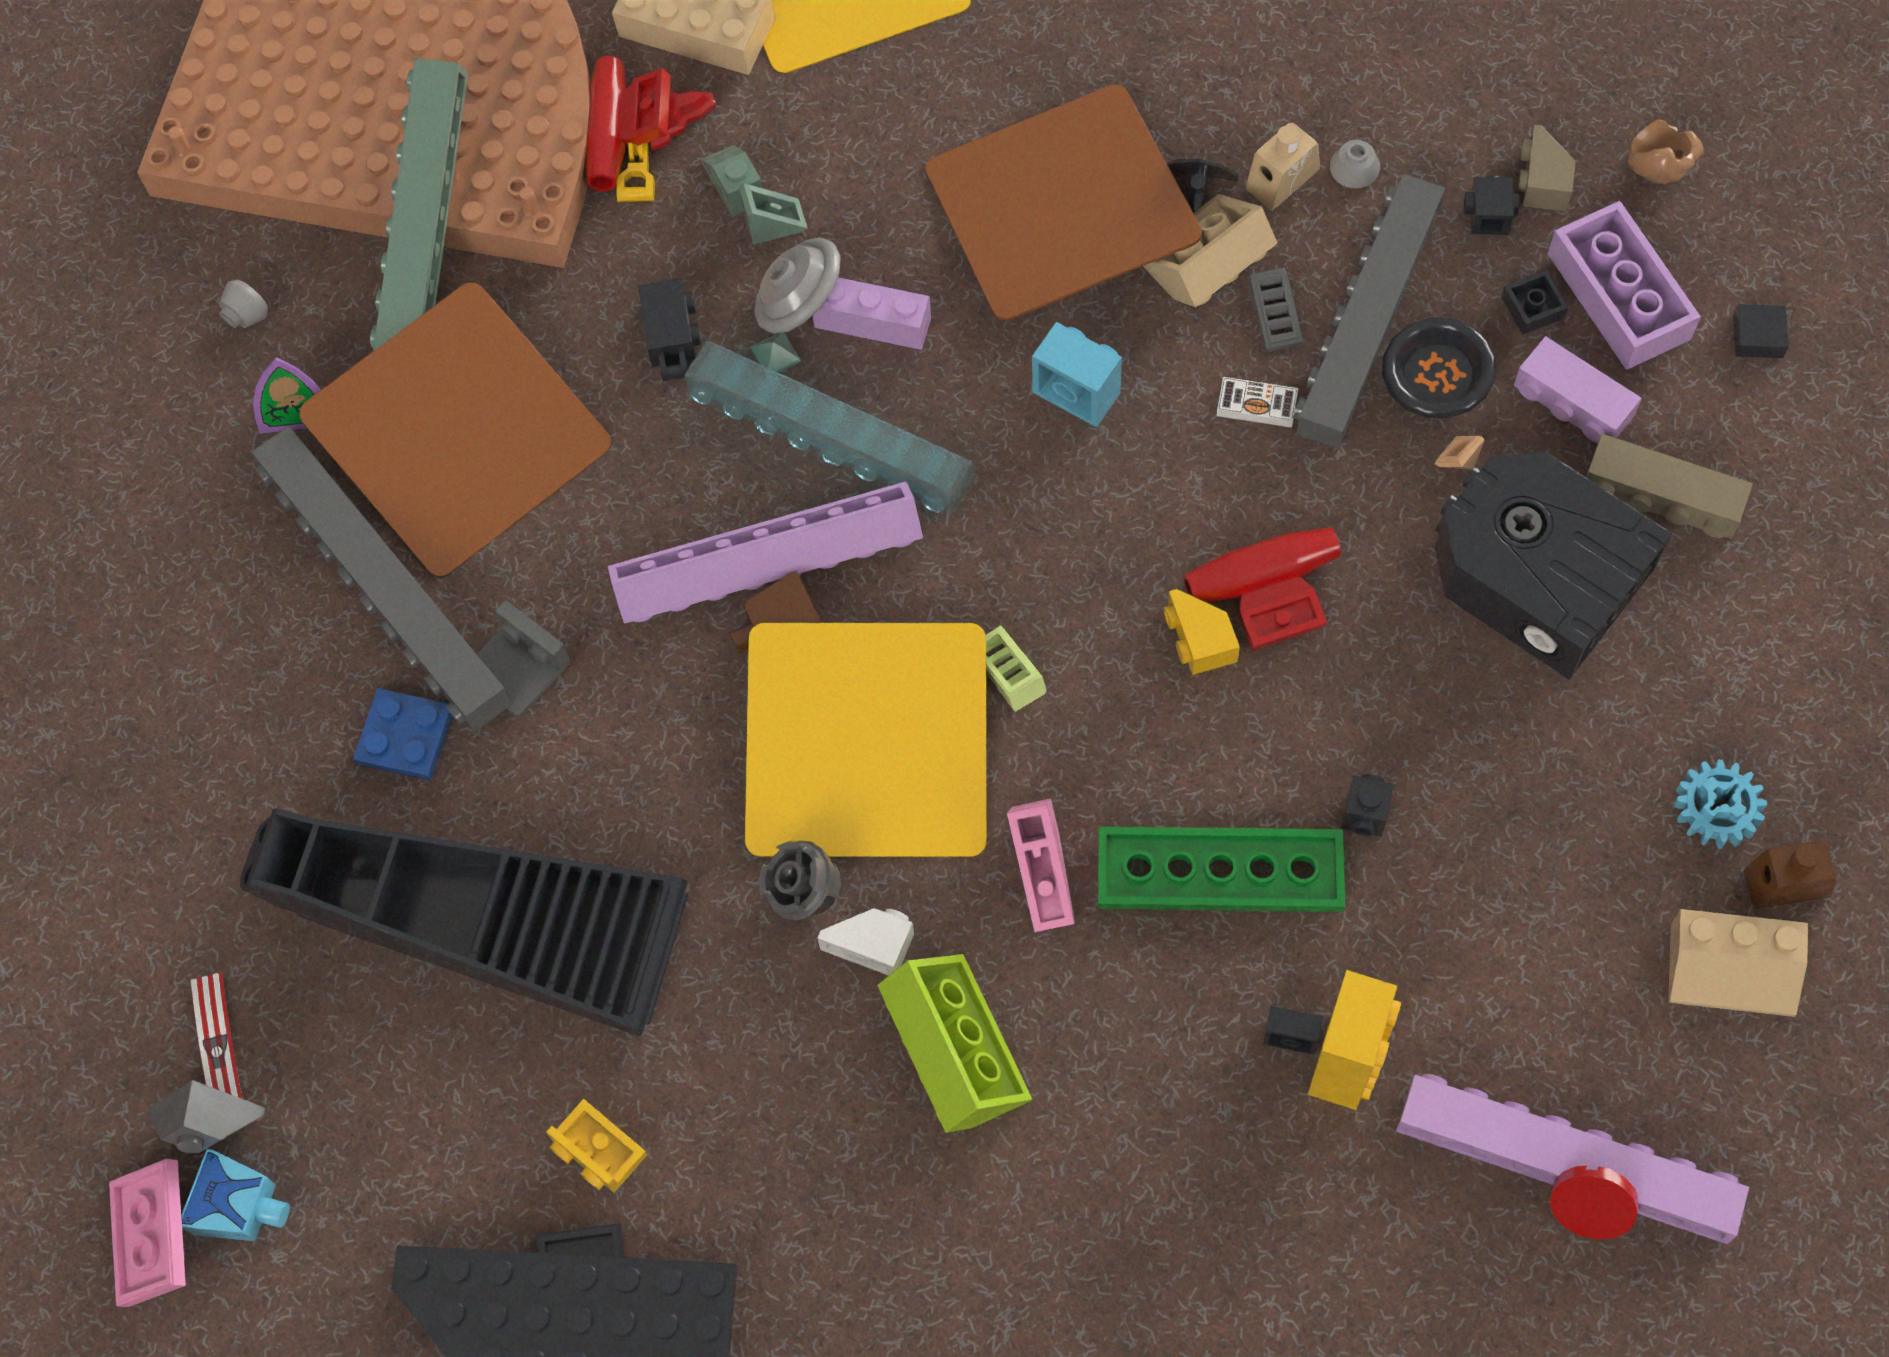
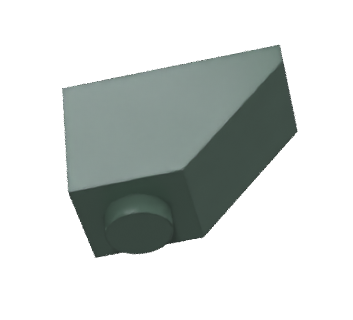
[701,145,762,217]

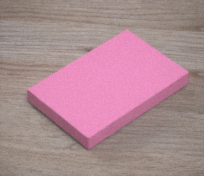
[109,1159,186,1307]

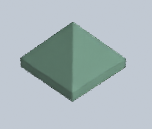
[750,332,801,378]

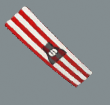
[190,972,243,1099]

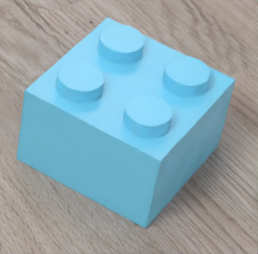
[1032,322,1122,427]

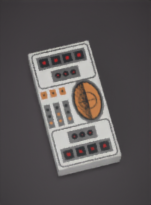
[1217,377,1298,428]

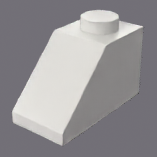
[817,908,914,976]

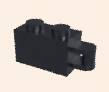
[638,278,701,382]

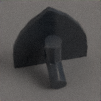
[1167,159,1239,213]

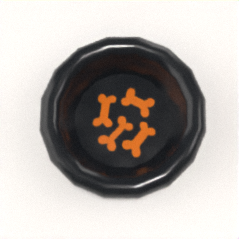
[1382,318,1496,418]

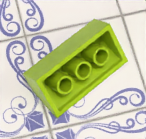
[877,954,1032,1133]

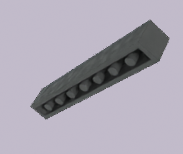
[1293,174,1445,449]

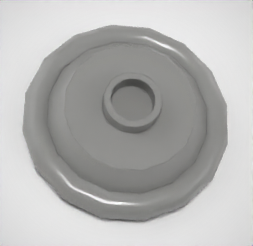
[754,237,841,334]

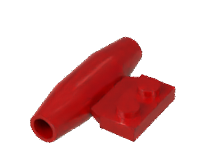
[585,56,671,192]
[1183,527,1341,651]

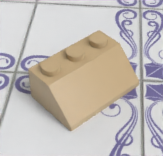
[1143,194,1277,308]
[1668,909,1808,1017]

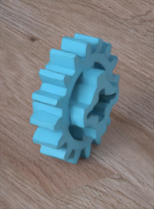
[1674,759,1767,849]

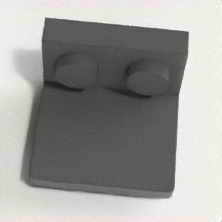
[477,600,571,718]

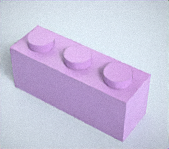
[812,277,931,350]
[1514,336,1642,443]

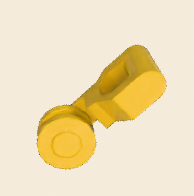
[616,142,655,202]

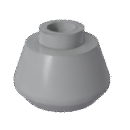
[1330,140,1380,188]
[219,280,268,328]

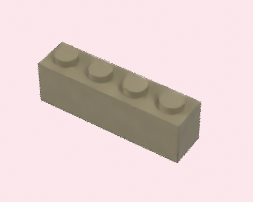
[1586,434,1753,539]

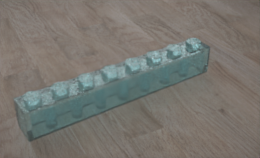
[684,340,974,515]

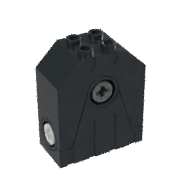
[1435,451,1672,680]

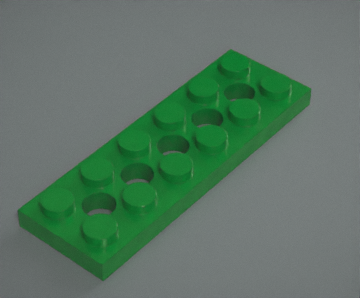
[1098,827,1345,912]

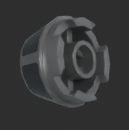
[759,840,841,920]

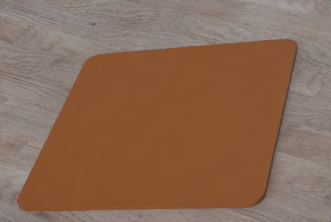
[926,85,1202,320]
[300,282,611,577]

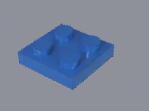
[353,688,452,781]

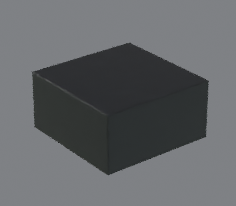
[1501,270,1568,335]
[1733,304,1789,358]
[1263,1006,1323,1055]

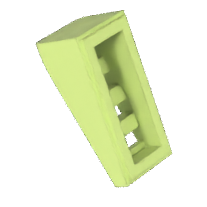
[986,626,1047,712]

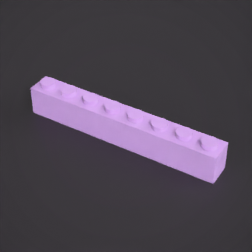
[608,482,923,624]
[1396,1074,1749,1244]

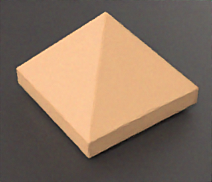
[1435,436,1484,470]

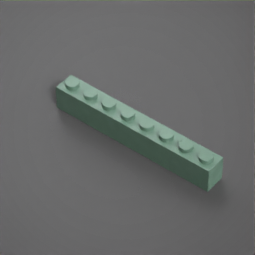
[370,58,468,351]

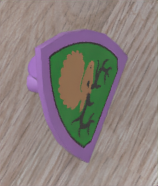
[253,357,321,434]

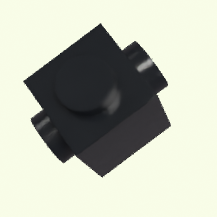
[1464,175,1519,235]
[1342,774,1393,837]

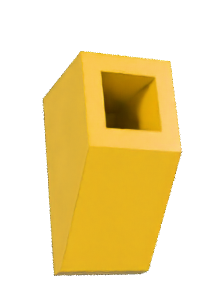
[1163,589,1240,675]

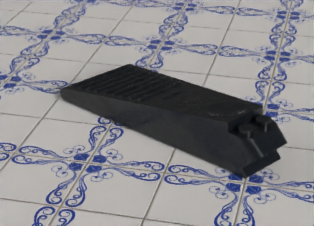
[240,809,688,1036]

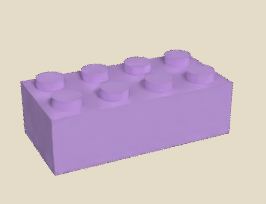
[1548,201,1701,370]

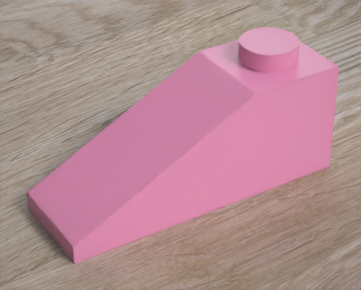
[1007,799,1075,932]

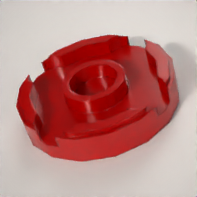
[1550,1165,1639,1240]

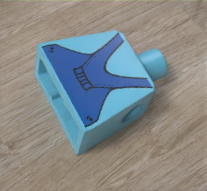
[181,1148,290,1241]

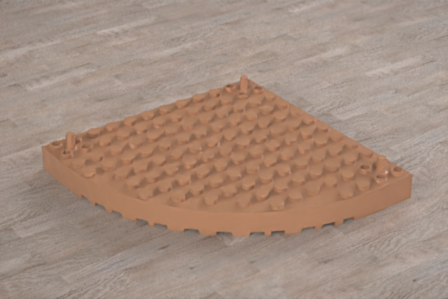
[137,0,591,268]

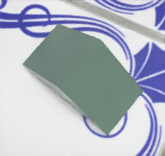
[739,183,808,245]

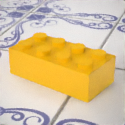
[1308,970,1401,1110]

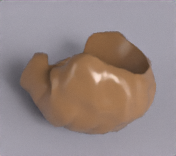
[1628,119,1704,185]

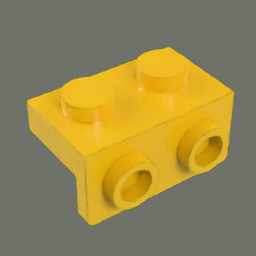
[546,1099,648,1193]

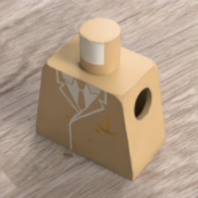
[1245,123,1320,211]

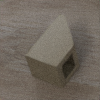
[1517,125,1576,212]

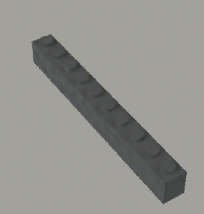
[252,426,512,732]

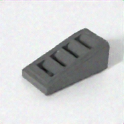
[1248,268,1303,352]

